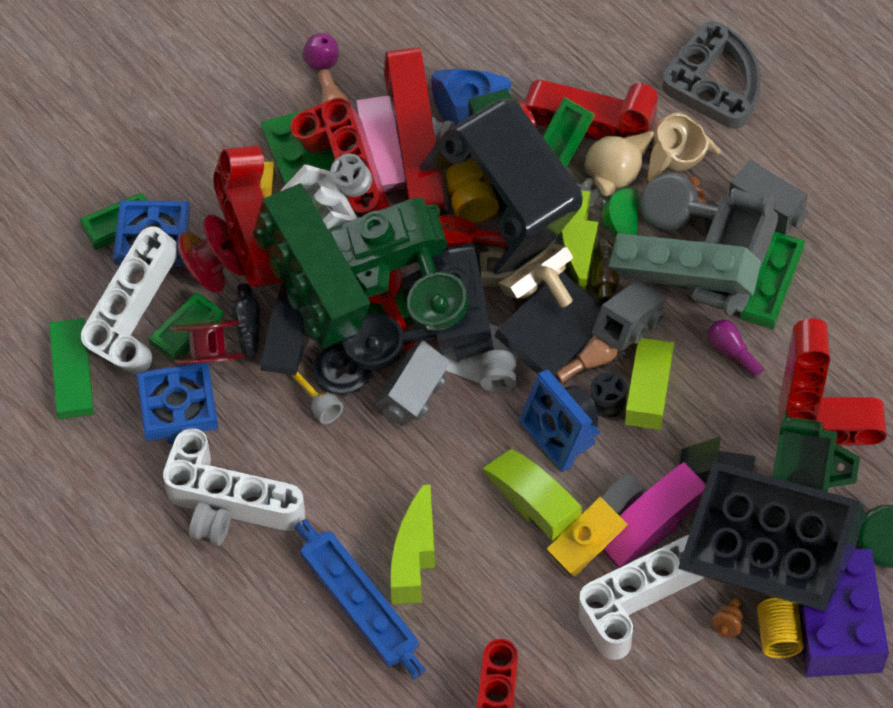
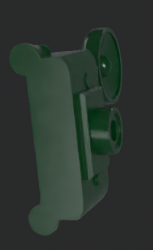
[329,198,469,331]
[772,412,893,568]

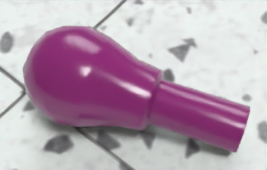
[707,319,764,378]

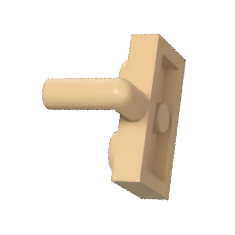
[498,243,573,308]

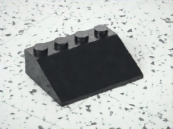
[678,461,866,612]

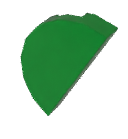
[602,188,638,237]

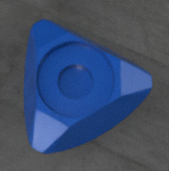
[431,69,511,125]

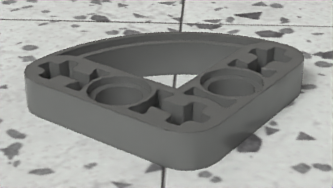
[662,22,761,128]

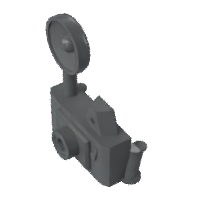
[640,173,778,316]

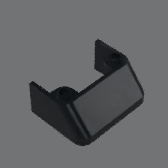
[419,99,583,275]

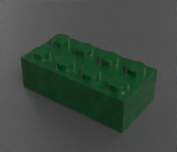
[253,183,370,349]

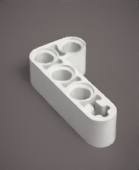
[81,227,178,375]
[163,429,305,531]
[578,535,705,660]

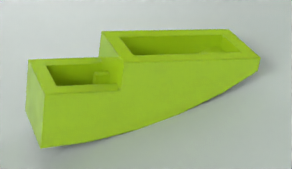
[560,190,598,292]
[625,338,674,430]
[483,448,582,542]
[390,485,435,604]

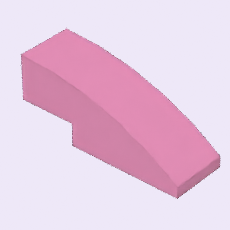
[356,96,406,193]

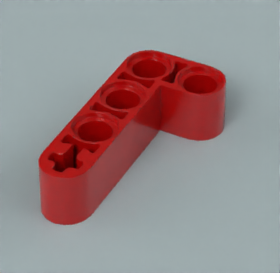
[524,80,658,141]
[290,97,389,218]
[213,145,283,287]

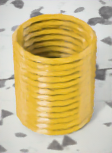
[757,597,804,659]

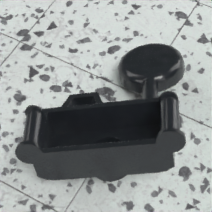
[343,242,494,370]

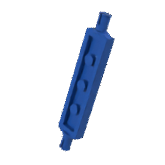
[295,519,426,679]

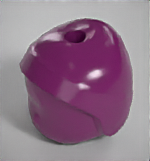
[302,33,339,70]

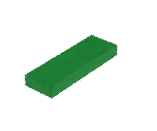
[740,231,806,330]
[49,318,94,419]

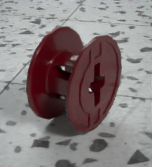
[178,215,245,293]
[169,320,244,364]

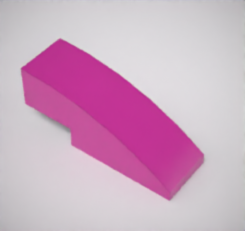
[602,462,706,568]

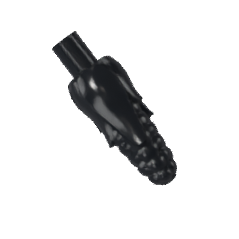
[232,283,260,358]

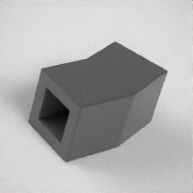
[602,473,644,516]

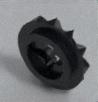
[314,344,371,397]

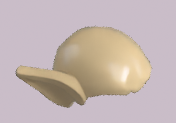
[647,112,721,182]
[584,130,654,196]

